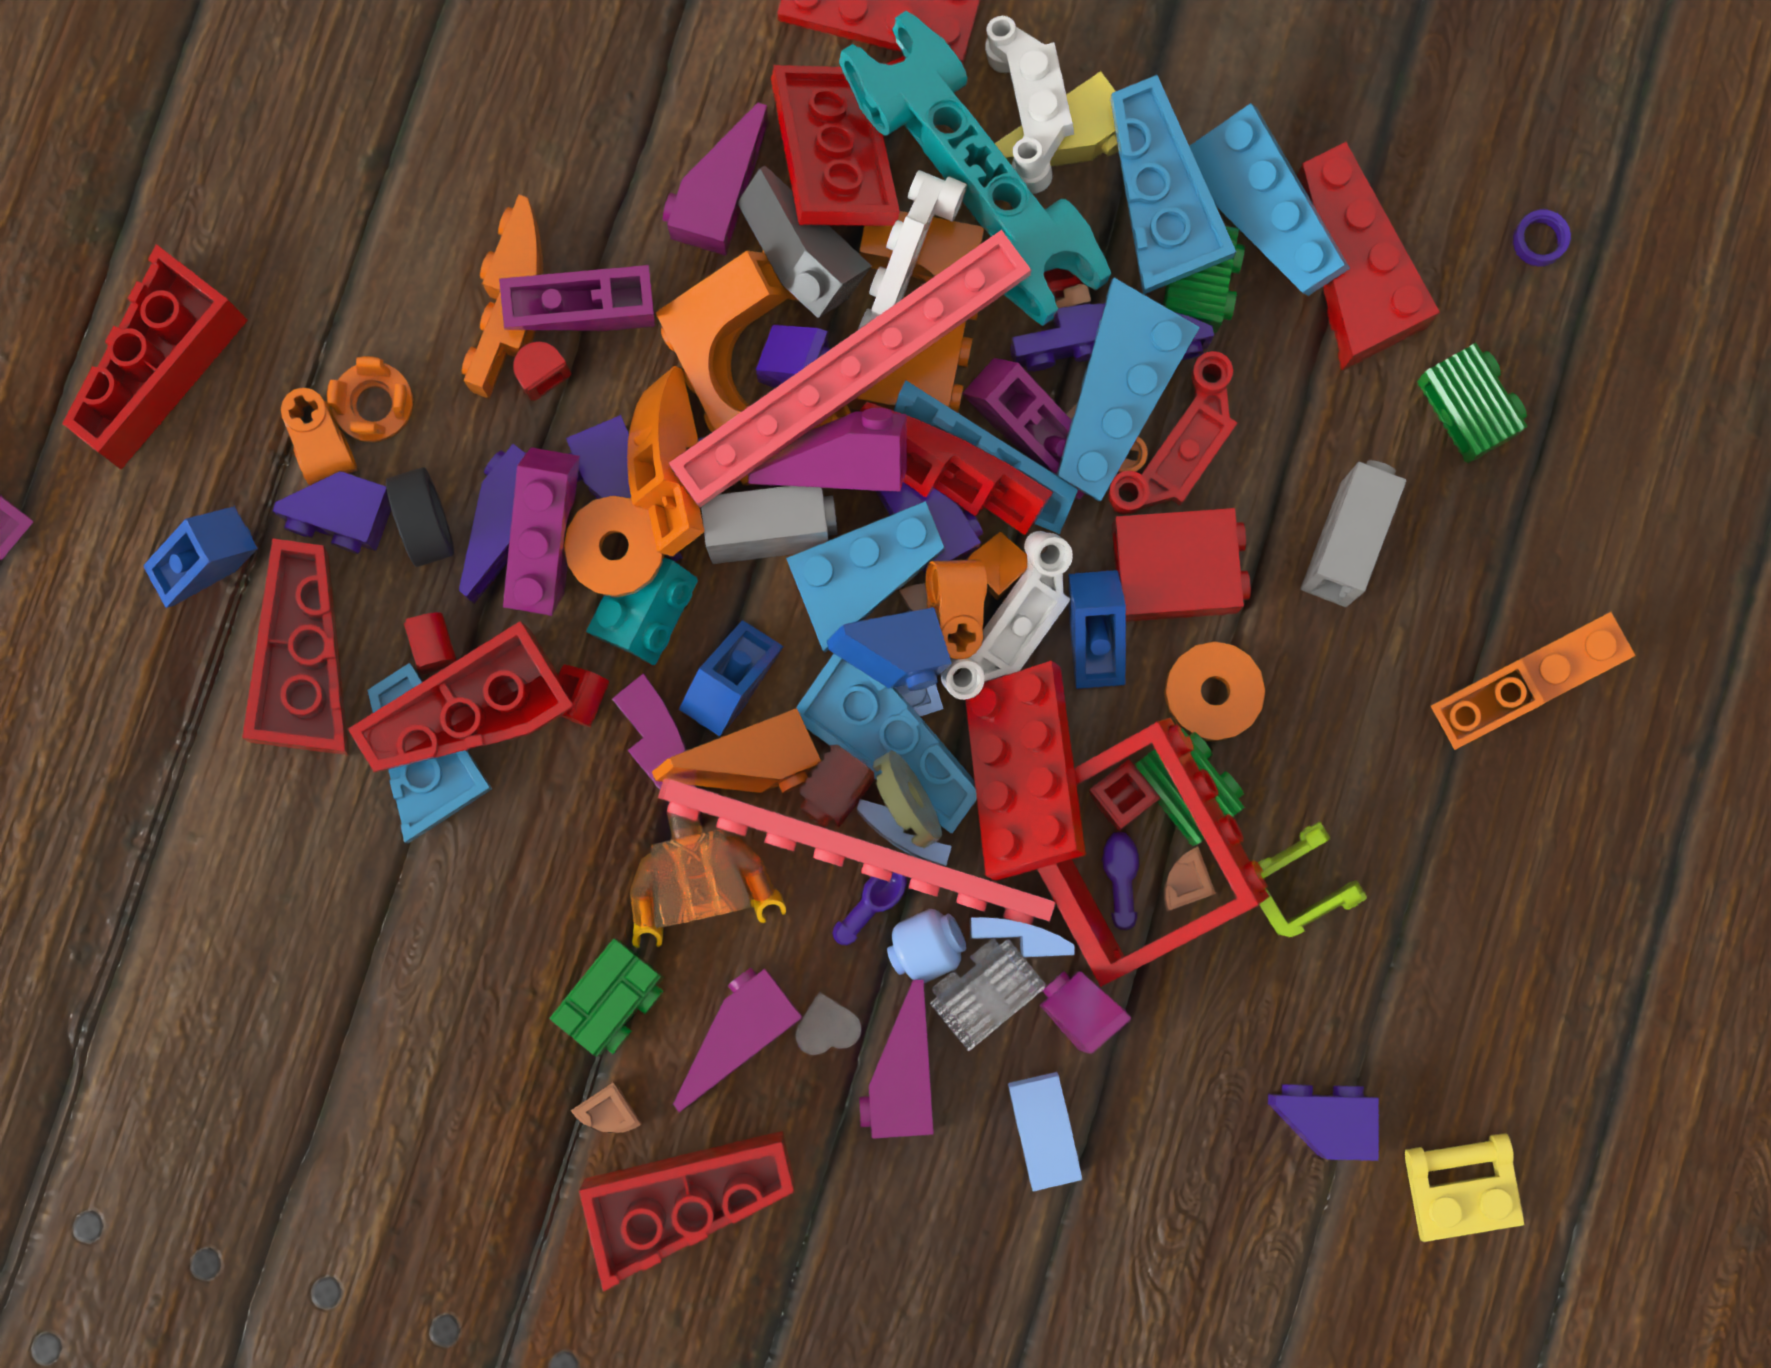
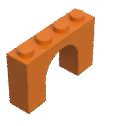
[847,211,984,413]
[655,251,851,485]

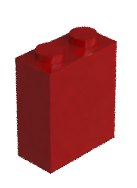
[1111,508,1251,622]

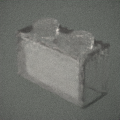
[929,938,1047,1051]

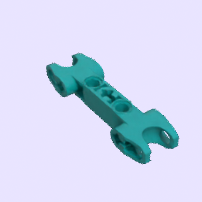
[839,11,1112,326]

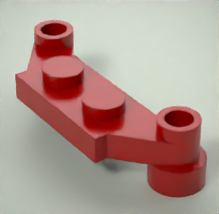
[1108,351,1237,514]

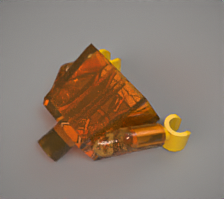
[629,811,786,948]

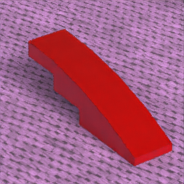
[860,402,1053,535]

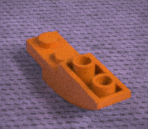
[462,194,543,399]
[627,366,705,556]
[1430,612,1636,750]

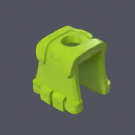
[1258,821,1367,937]

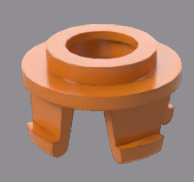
[327,356,413,442]

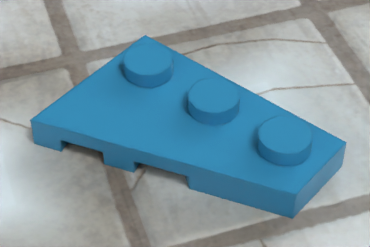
[786,501,945,652]
[367,663,492,844]

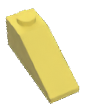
[995,71,1119,166]

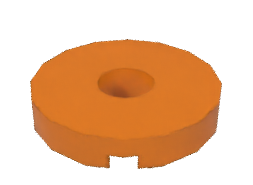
[564,496,665,597]
[1164,642,1265,742]

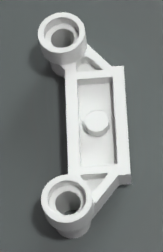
[985,16,1074,194]
[858,170,967,330]
[940,531,1073,700]

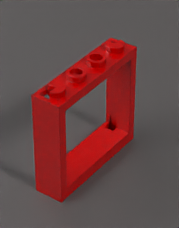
[1037,717,1269,987]

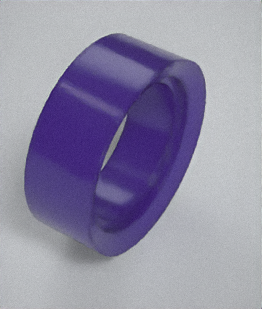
[1513,209,1571,267]

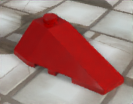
[348,621,574,772]

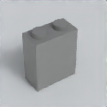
[1300,460,1407,607]
[701,486,837,564]

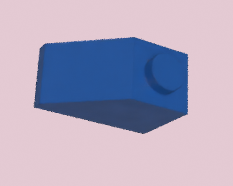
[143,506,258,608]
[1068,570,1126,689]
[826,607,952,691]
[679,620,784,736]

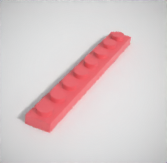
[669,230,1031,508]
[658,779,1056,925]

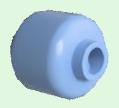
[887,909,966,983]

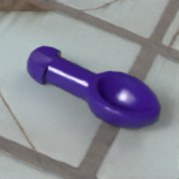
[1102,831,1139,931]
[832,873,907,946]

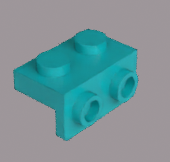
[586,549,698,665]

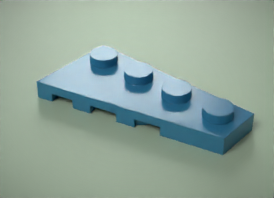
[1110,75,1236,294]
[1189,103,1350,296]
[1056,278,1200,501]
[894,381,1078,534]
[796,653,977,834]

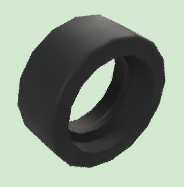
[386,467,454,567]

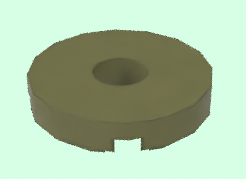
[873,750,942,848]

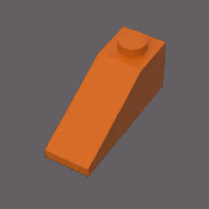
[652,708,822,793]

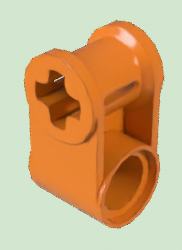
[281,388,358,486]
[925,559,987,659]

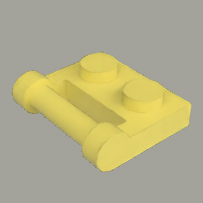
[1405,1133,1524,1242]

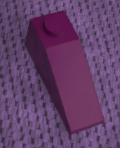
[663,103,769,256]
[499,265,655,331]
[962,358,1085,500]
[749,408,907,492]
[673,967,803,1112]
[1040,971,1131,1054]
[859,980,933,1138]

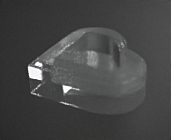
[796,992,861,1055]

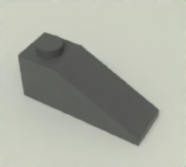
[737,166,872,318]

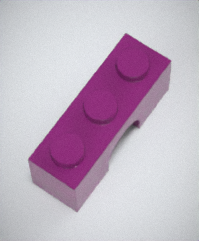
[503,447,580,616]

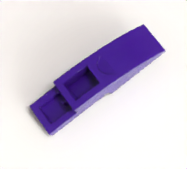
[1010,303,1214,371]

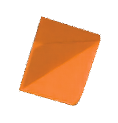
[965,531,1027,601]

